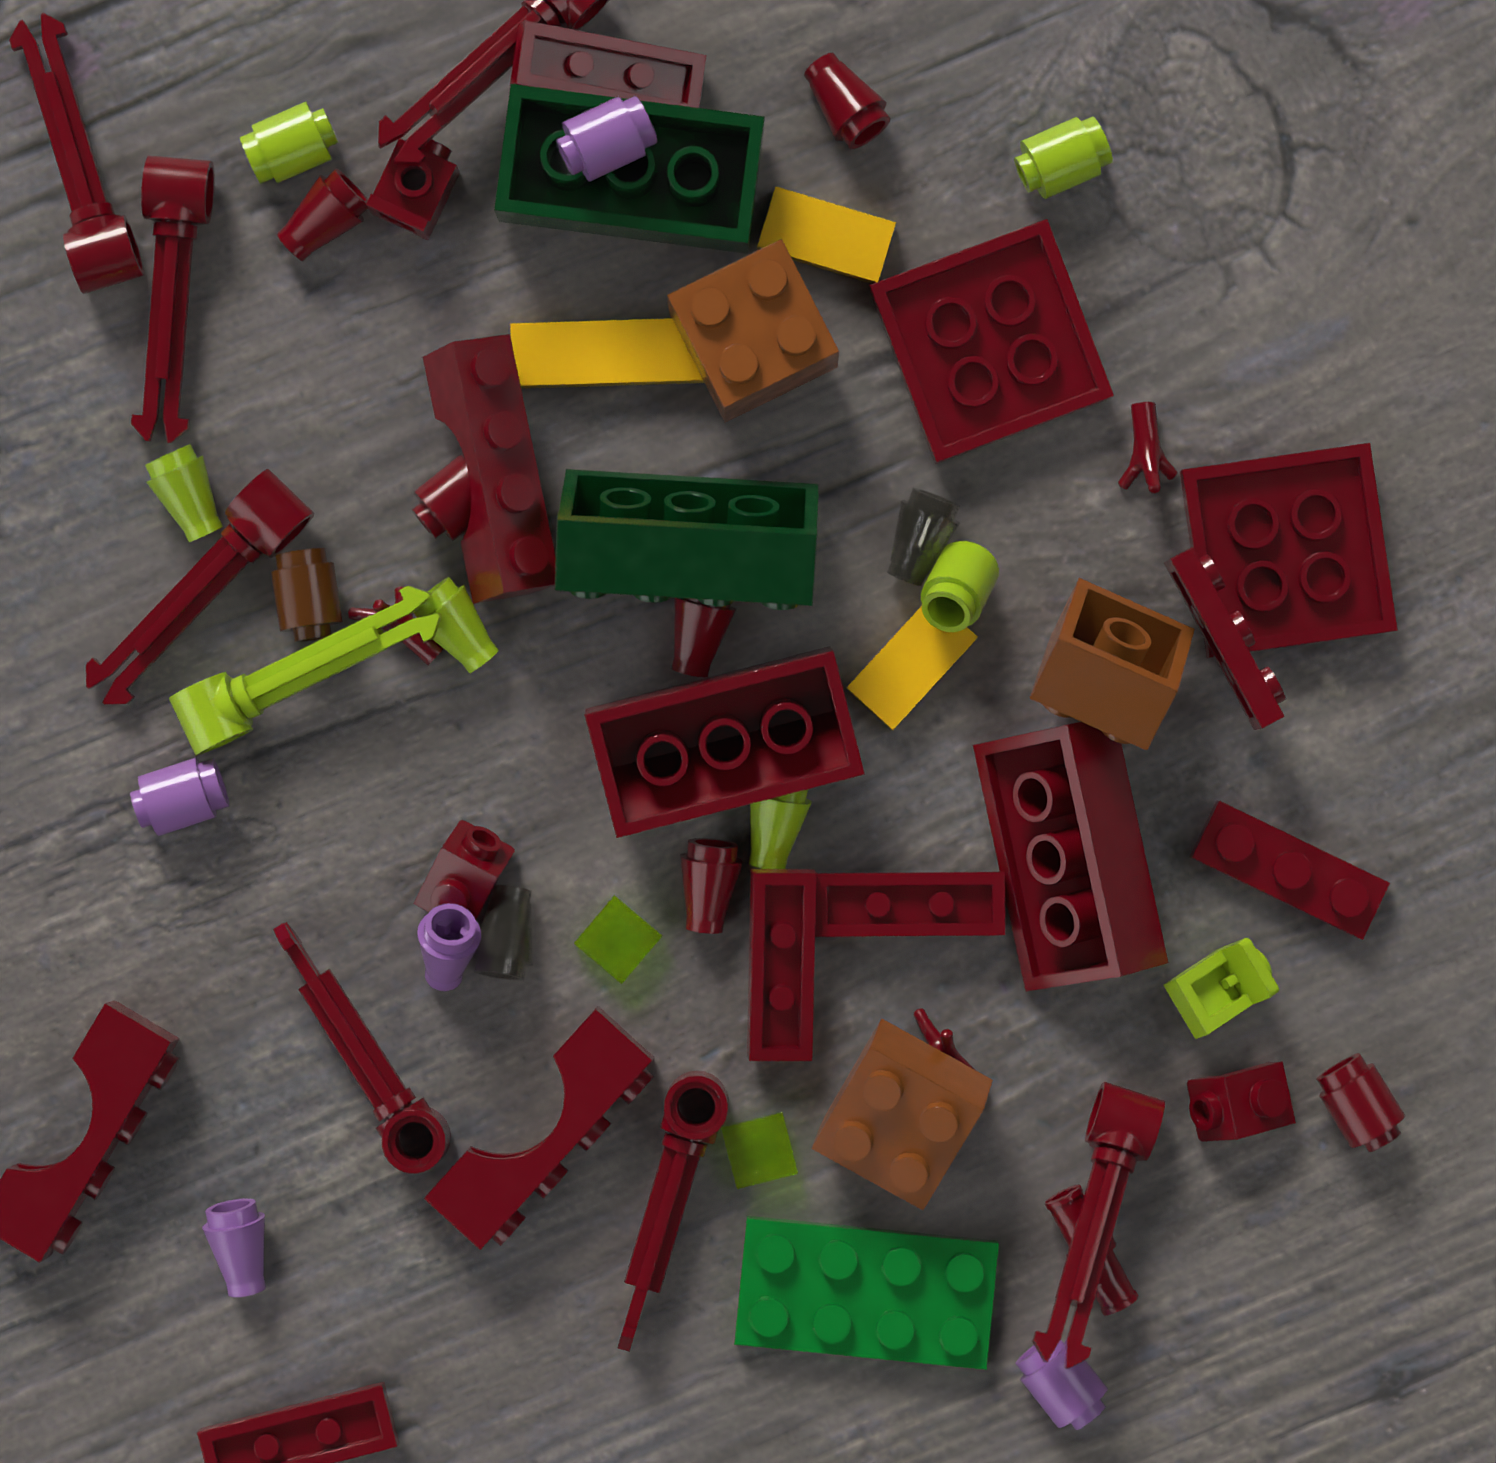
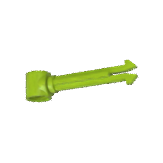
[169,586,442,756]

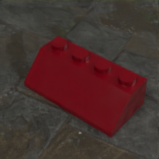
[584,646,865,838]
[973,722,1169,992]

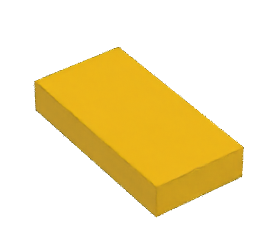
[757,186,896,284]
[846,606,978,731]

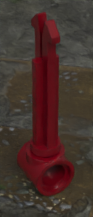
[378,0,609,166]
[9,13,145,294]
[131,156,215,443]
[86,469,315,704]
[273,922,451,1174]
[617,1071,729,1352]
[1032,1082,1165,1370]

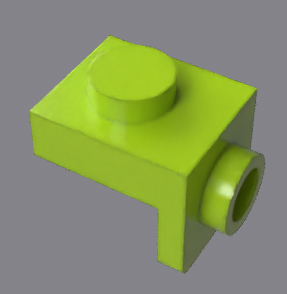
[1163,938,1279,1039]

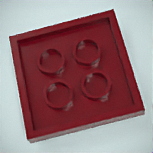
[869,219,1114,465]
[1180,443,1398,658]

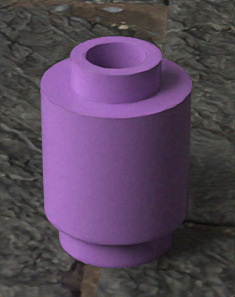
[556,96,657,182]
[130,757,230,836]
[1015,1340,1108,1430]

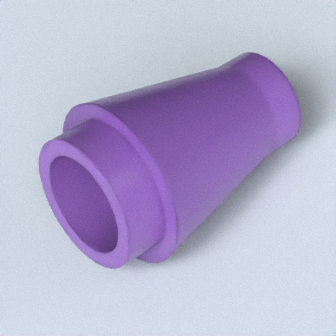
[417,904,481,991]
[202,1198,266,1297]

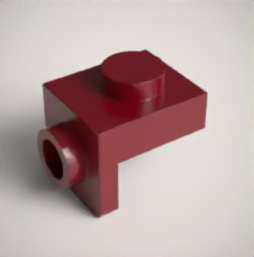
[413,820,515,921]
[1187,1061,1296,1142]

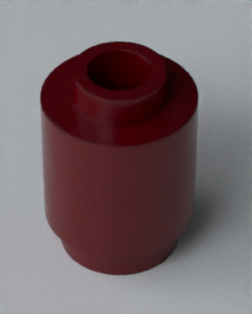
[412,454,471,541]
[1316,1053,1405,1152]

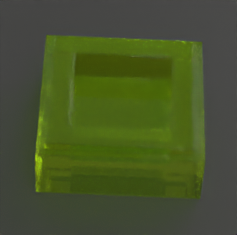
[574,895,663,984]
[721,1111,798,1189]

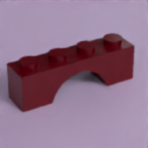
[423,334,556,604]
[0,1000,180,1263]
[424,1006,654,1250]

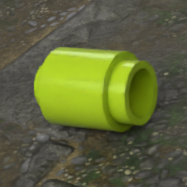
[239,101,339,184]
[1014,116,1113,199]
[921,541,999,632]

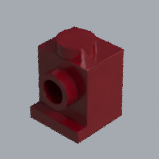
[366,138,460,241]

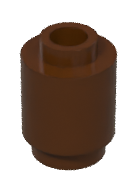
[271,548,343,642]

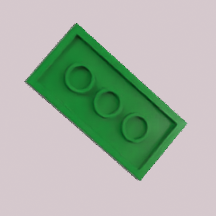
[734,1216,999,1370]

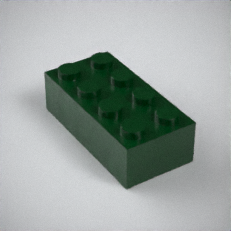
[494,84,765,254]
[555,469,819,610]

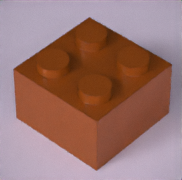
[667,239,839,423]
[1029,578,1195,751]
[811,1018,993,1210]

